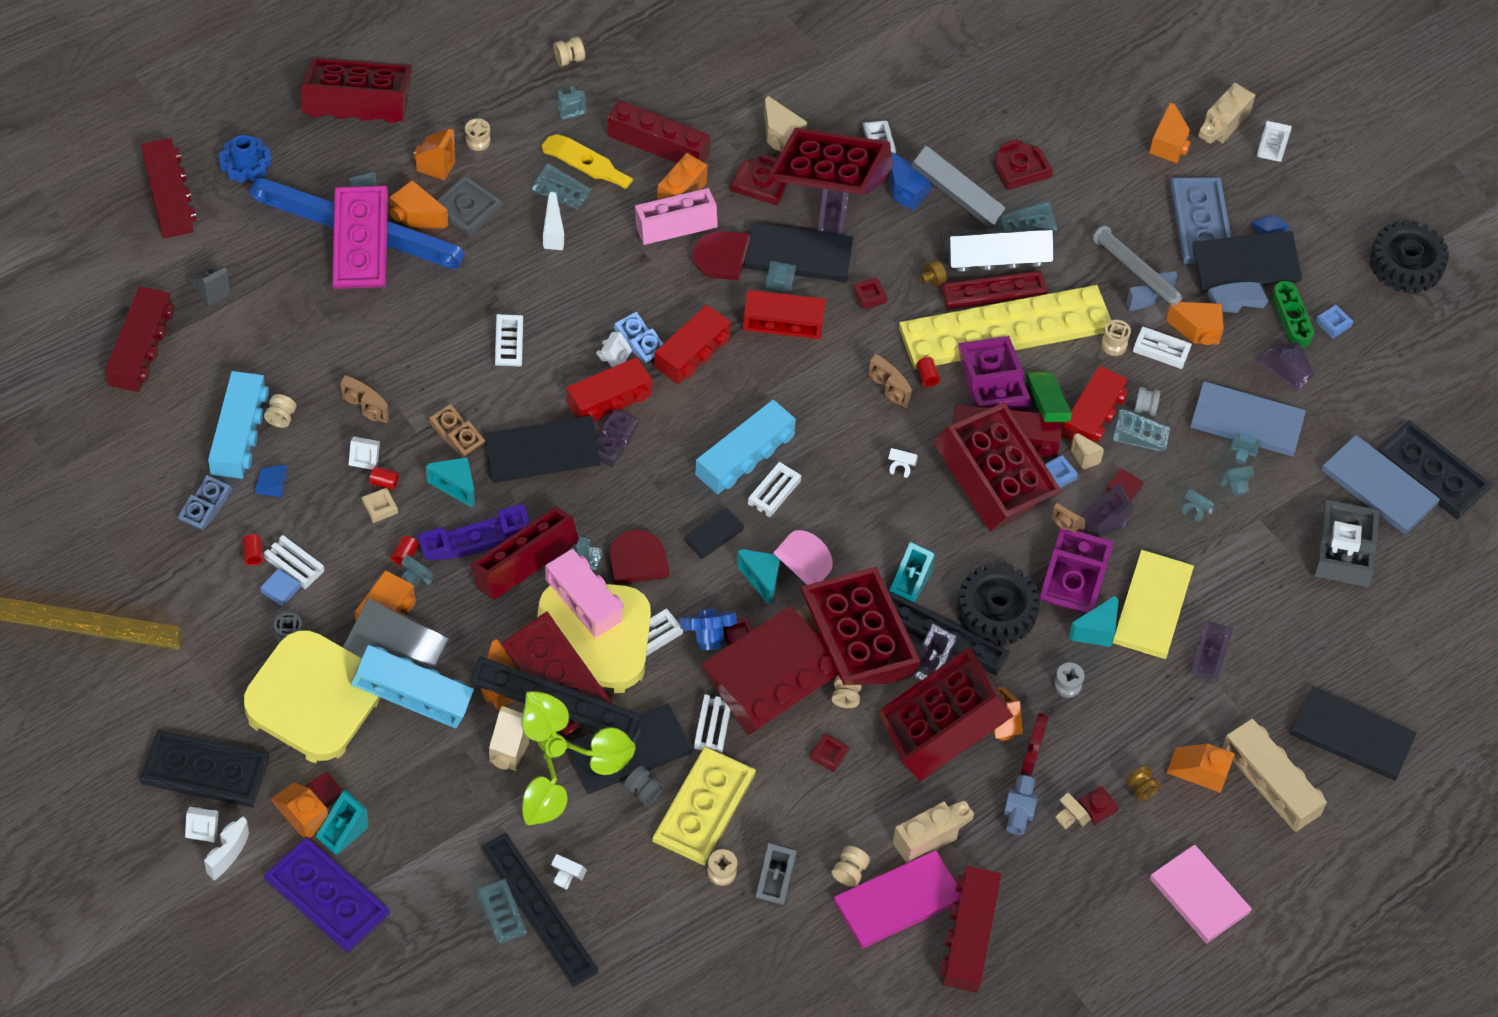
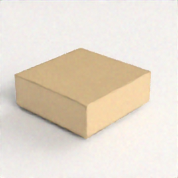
[361,488,398,523]

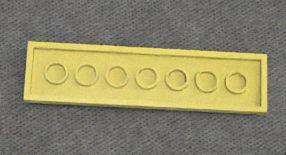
[899,285,1111,370]

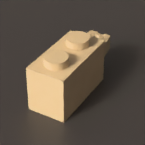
[1198,83,1255,144]
[892,801,974,863]

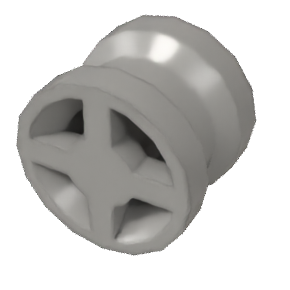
[1134,386,1160,416]
[1054,662,1085,698]

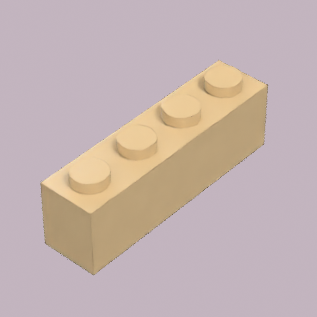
[1222,718,1327,832]

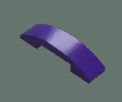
[417,503,530,560]

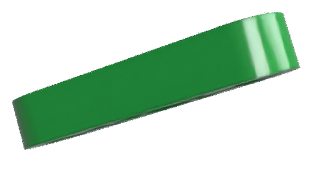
[1272,281,1314,348]

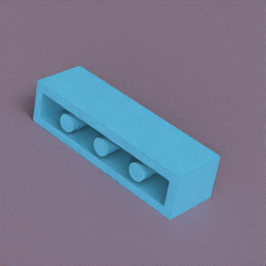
[208,371,269,479]
[695,400,796,494]
[351,645,474,729]

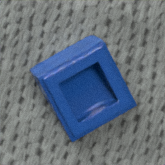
[1252,215,1289,234]
[255,465,288,497]

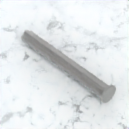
[1093,226,1182,306]

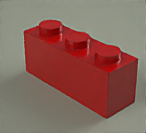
[743,290,826,340]
[654,305,731,384]
[566,357,652,422]
[1061,365,1129,443]

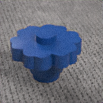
[219,135,272,183]
[679,608,737,650]

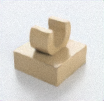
[1056,793,1091,829]

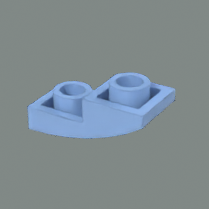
[613,312,663,363]

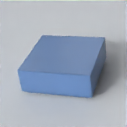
[1315,305,1353,338]
[1045,455,1078,488]
[260,569,301,607]

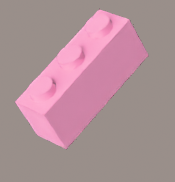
[635,188,717,245]
[545,549,624,638]

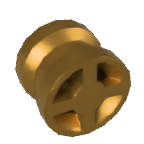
[1125,766,1162,801]

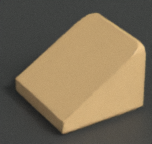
[1071,434,1104,470]

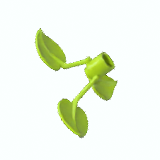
[522,691,635,826]

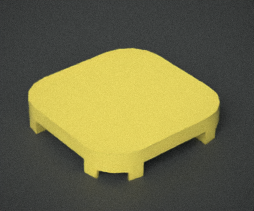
[537,584,651,694]
[244,631,380,763]

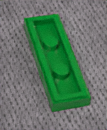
[1026,372,1072,422]

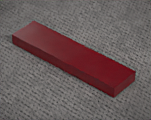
[941,271,1048,310]

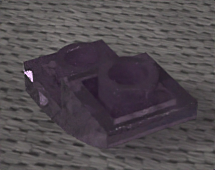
[597,409,640,467]

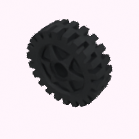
[1369,220,1449,293]
[957,563,1040,645]

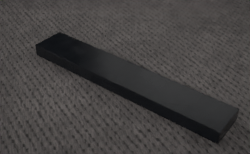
[888,591,1010,676]
[470,656,641,741]
[481,833,598,987]

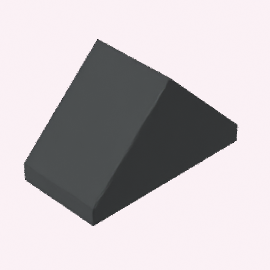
[186,265,231,306]
[756,841,798,905]

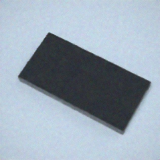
[744,223,853,283]
[1192,231,1302,293]
[486,416,600,483]
[1376,420,1492,520]
[1291,687,1417,781]
[566,703,692,795]
[140,730,270,808]

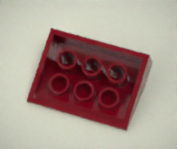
[302,58,412,123]
[768,128,893,195]
[933,402,1062,532]
[800,567,920,685]
[701,606,838,735]
[878,647,1013,781]

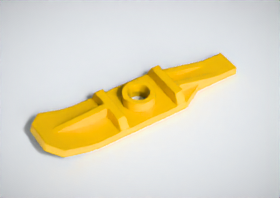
[542,134,633,189]

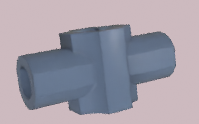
[1004,775,1038,835]

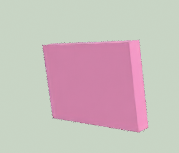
[1150,845,1252,944]

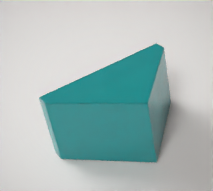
[426,457,475,508]
[889,541,936,603]
[736,549,780,605]
[1069,596,1118,647]
[315,790,369,855]

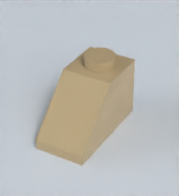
[764,96,807,152]
[489,706,529,771]

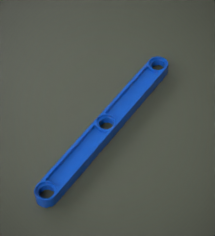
[249,178,465,269]

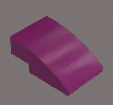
[958,336,1030,412]
[1040,528,1114,614]

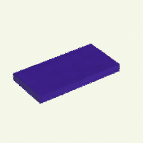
[264,837,390,954]

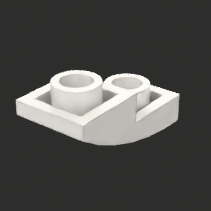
[204,817,249,881]

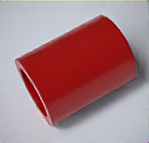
[916,357,940,387]
[369,466,399,491]
[242,534,264,566]
[391,536,419,567]

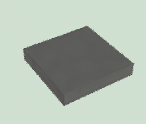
[437,175,504,238]

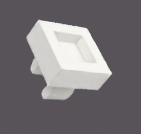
[596,332,632,367]
[349,436,380,469]
[888,448,918,478]
[1331,521,1362,556]
[185,807,218,842]
[551,854,587,889]

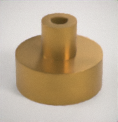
[919,259,947,287]

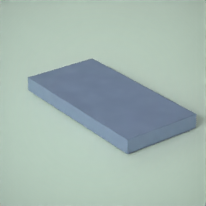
[1170,177,1231,264]
[1190,381,1306,457]
[1321,435,1440,535]

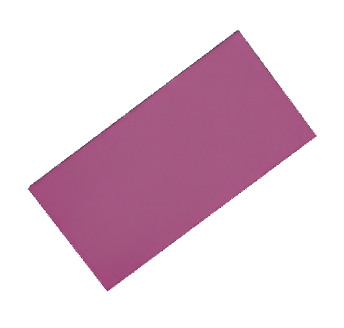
[333,186,388,289]
[834,850,960,949]

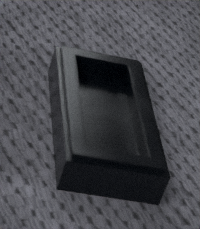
[684,507,744,559]

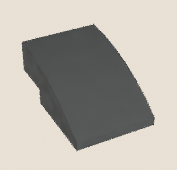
[1315,500,1379,587]
[343,598,450,670]

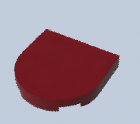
[994,140,1054,190]
[730,155,788,206]
[693,231,750,281]
[610,530,669,585]
[1020,712,1050,777]

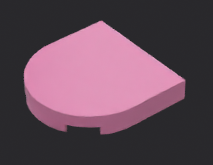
[773,530,833,585]

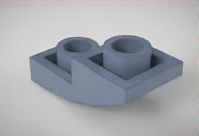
[1126,271,1177,311]
[1207,282,1268,313]
[178,475,233,531]

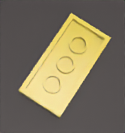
[1113,550,1194,659]
[653,746,756,866]

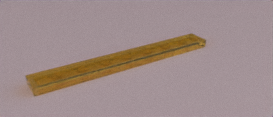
[0,597,183,650]

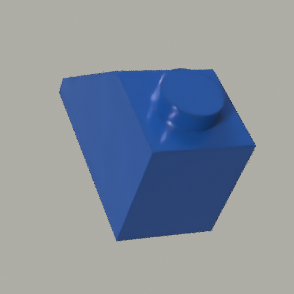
[888,151,932,211]

